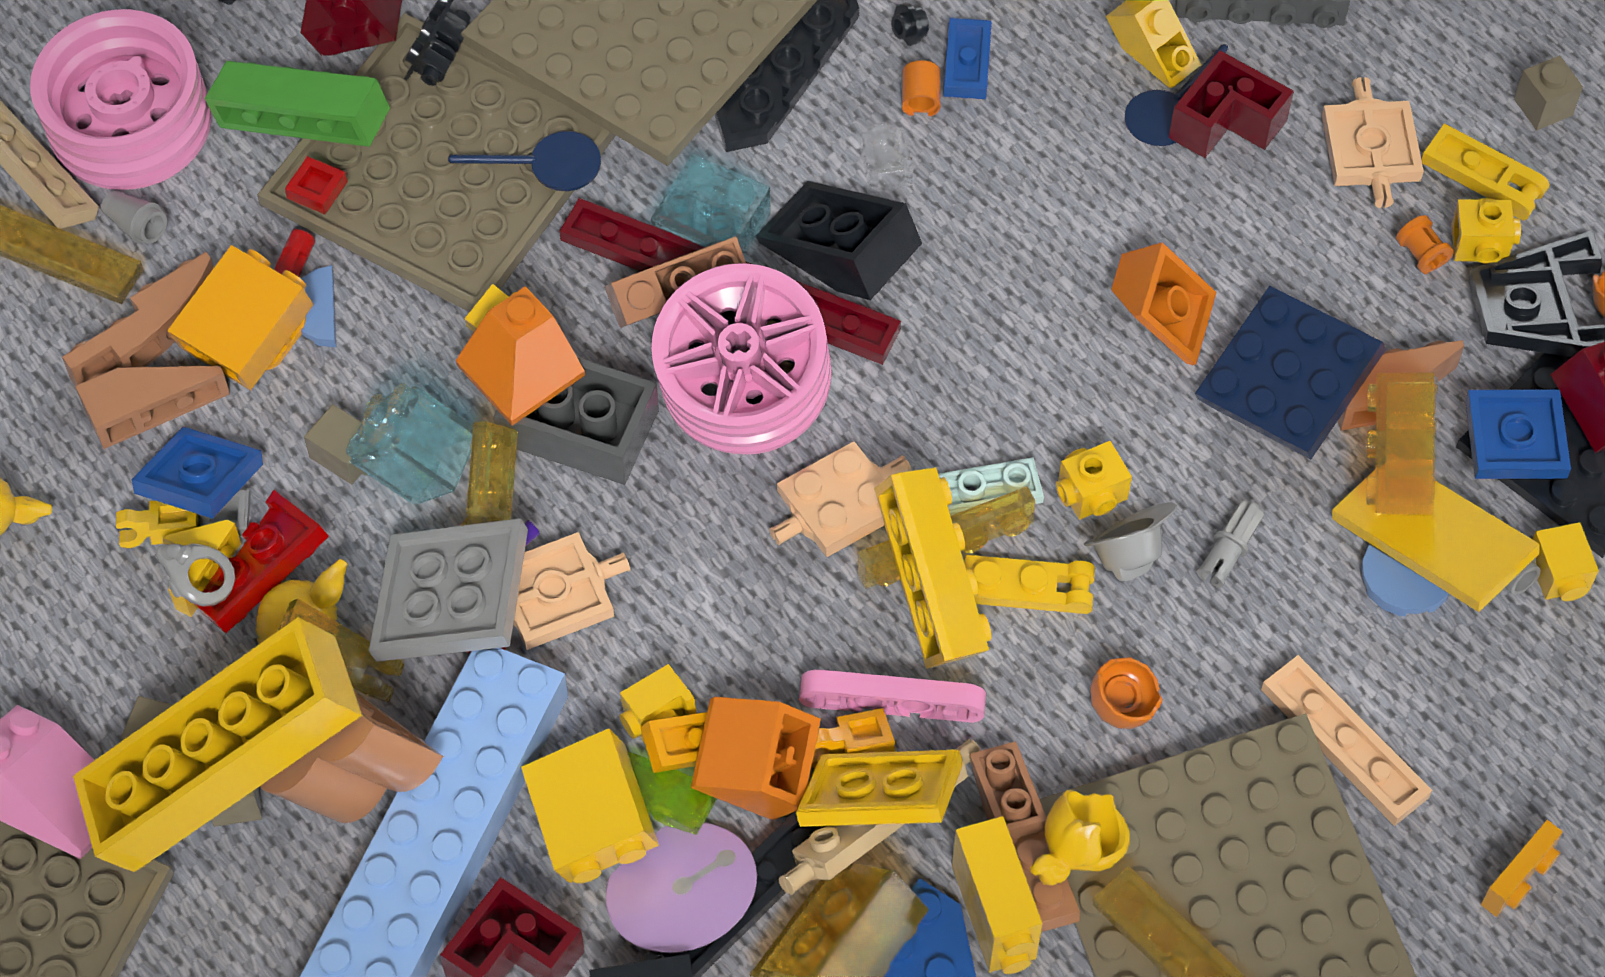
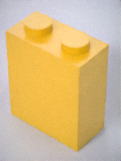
[521,728,659,883]
[952,816,1042,974]

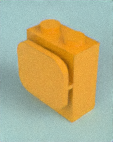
[167,245,313,391]

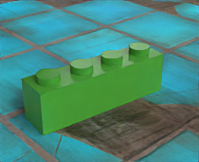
[204,61,390,147]

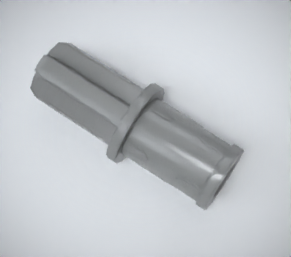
[1197,500,1264,588]

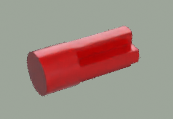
[274,229,316,277]

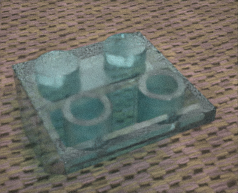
[651,154,771,252]

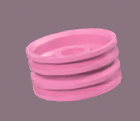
[30,9,212,190]
[651,264,832,454]

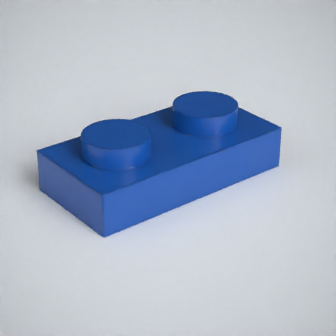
[943,18,992,100]

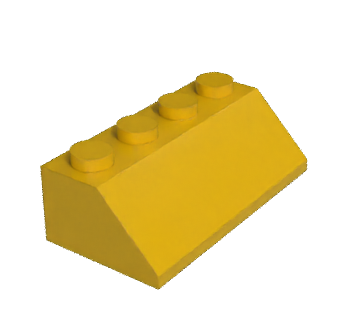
[874,467,992,669]

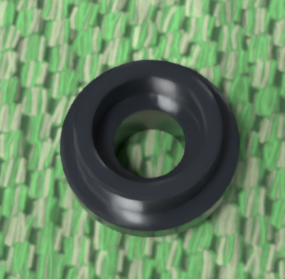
[891,3,929,46]

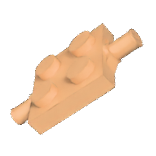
[1322,77,1424,208]
[769,441,912,557]
[513,532,630,650]

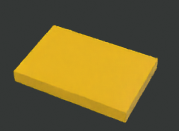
[796,749,963,827]

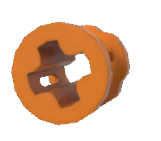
[1396,215,1454,274]

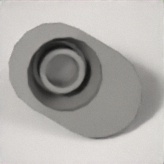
[1084,502,1177,582]

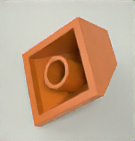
[1111,242,1217,365]
[455,286,585,426]

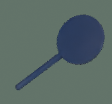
[1124,44,1228,146]
[448,131,601,191]

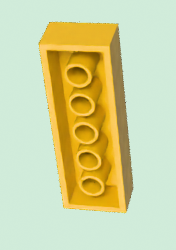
[73,617,362,873]

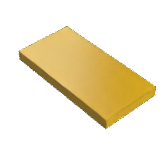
[1332,454,1539,612]

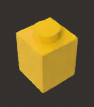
[1533,522,1599,601]

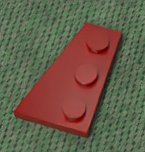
[194,490,329,634]

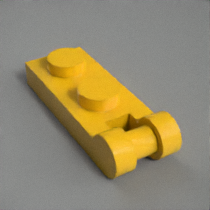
[1421,123,1550,220]
[964,554,1095,614]

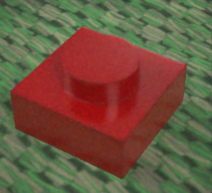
[285,156,347,215]

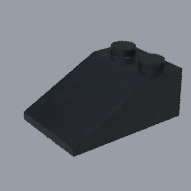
[756,181,922,300]

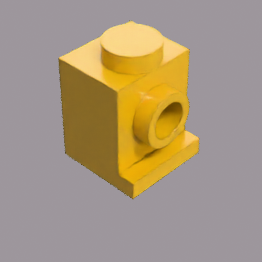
[619,664,697,743]

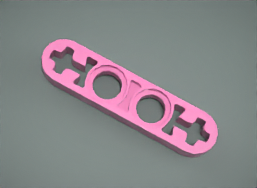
[799,670,986,723]

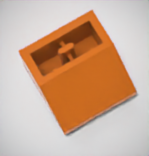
[691,697,821,820]

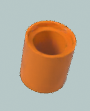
[902,60,941,116]

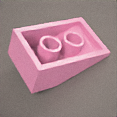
[0,705,94,859]

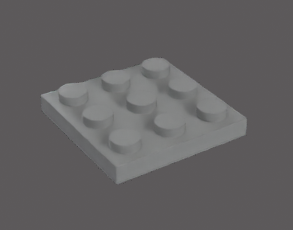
[369,518,528,662]

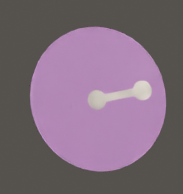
[606,822,757,953]

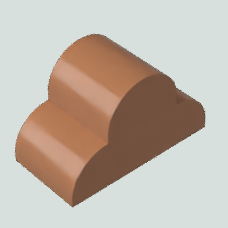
[259,691,443,823]

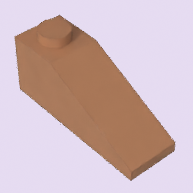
[75,366,230,449]

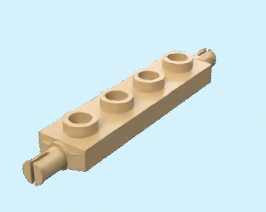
[779,739,981,895]

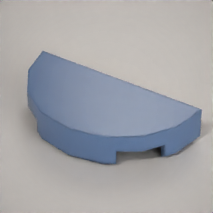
[301,265,336,347]
[1360,545,1449,616]

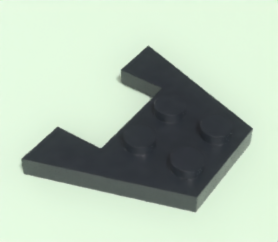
[1468,230,1605,357]

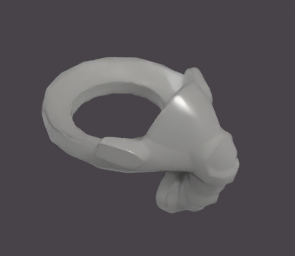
[156,543,235,606]

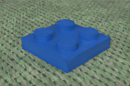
[1465,390,1571,479]
[132,427,263,519]

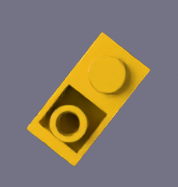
[1105,0,1201,88]

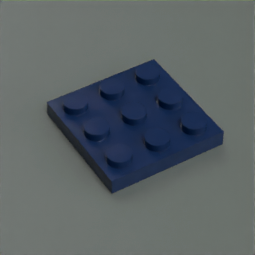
[1195,285,1386,460]

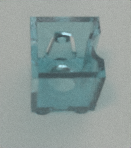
[346,383,480,505]

